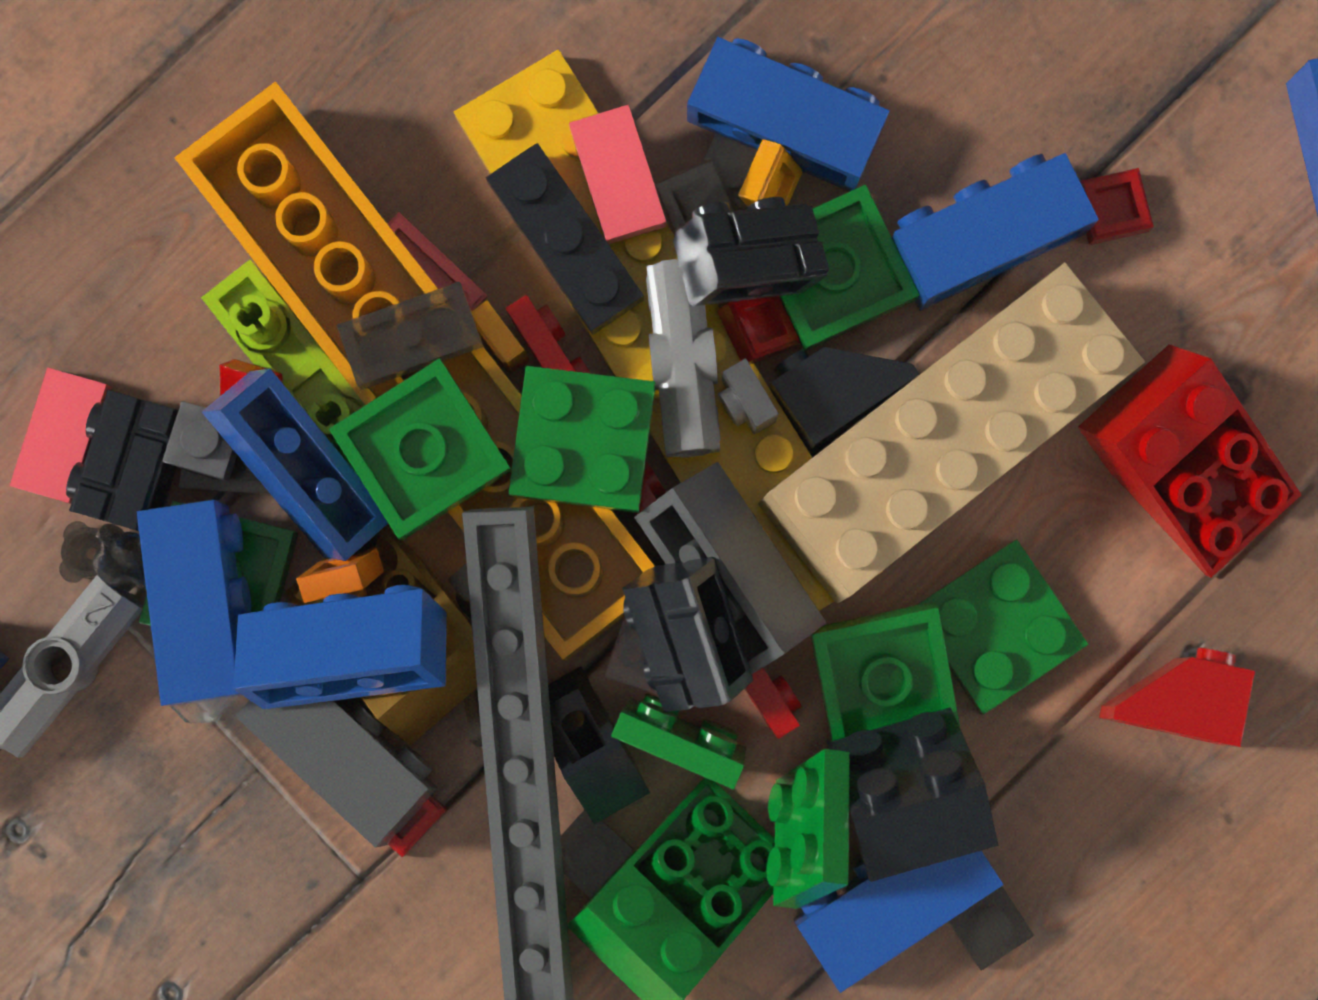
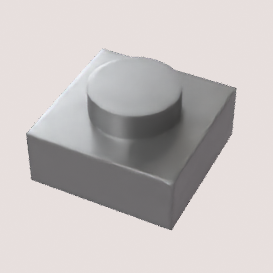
[718,358,779,435]
[163,401,237,482]

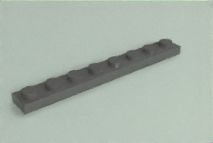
[462,506,574,1000]

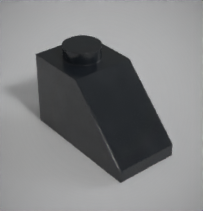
[770,347,920,452]
[548,666,650,825]

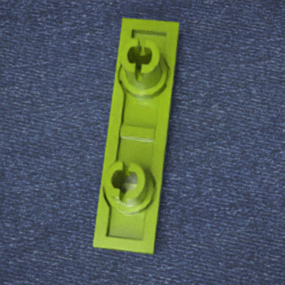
[201,259,365,474]

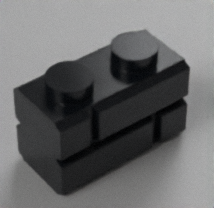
[673,197,829,307]
[66,390,179,531]
[622,557,753,712]

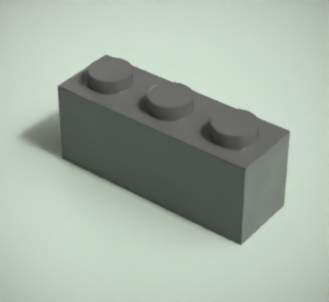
[635,462,827,674]
[235,699,438,848]

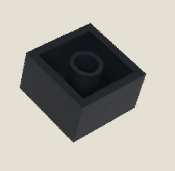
[827,707,999,882]

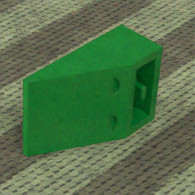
[568,777,775,1000]

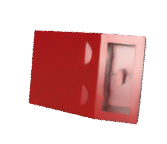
[1078,344,1302,578]

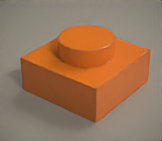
[296,548,384,603]

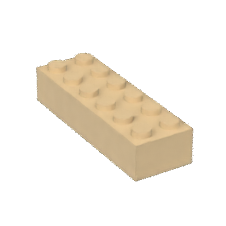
[758,262,1145,604]

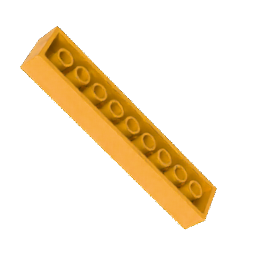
[174,81,654,661]

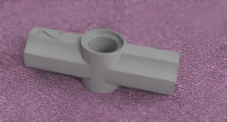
[646,259,721,458]
[0,574,143,758]

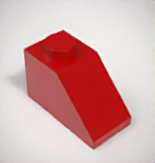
[1099,648,1255,747]

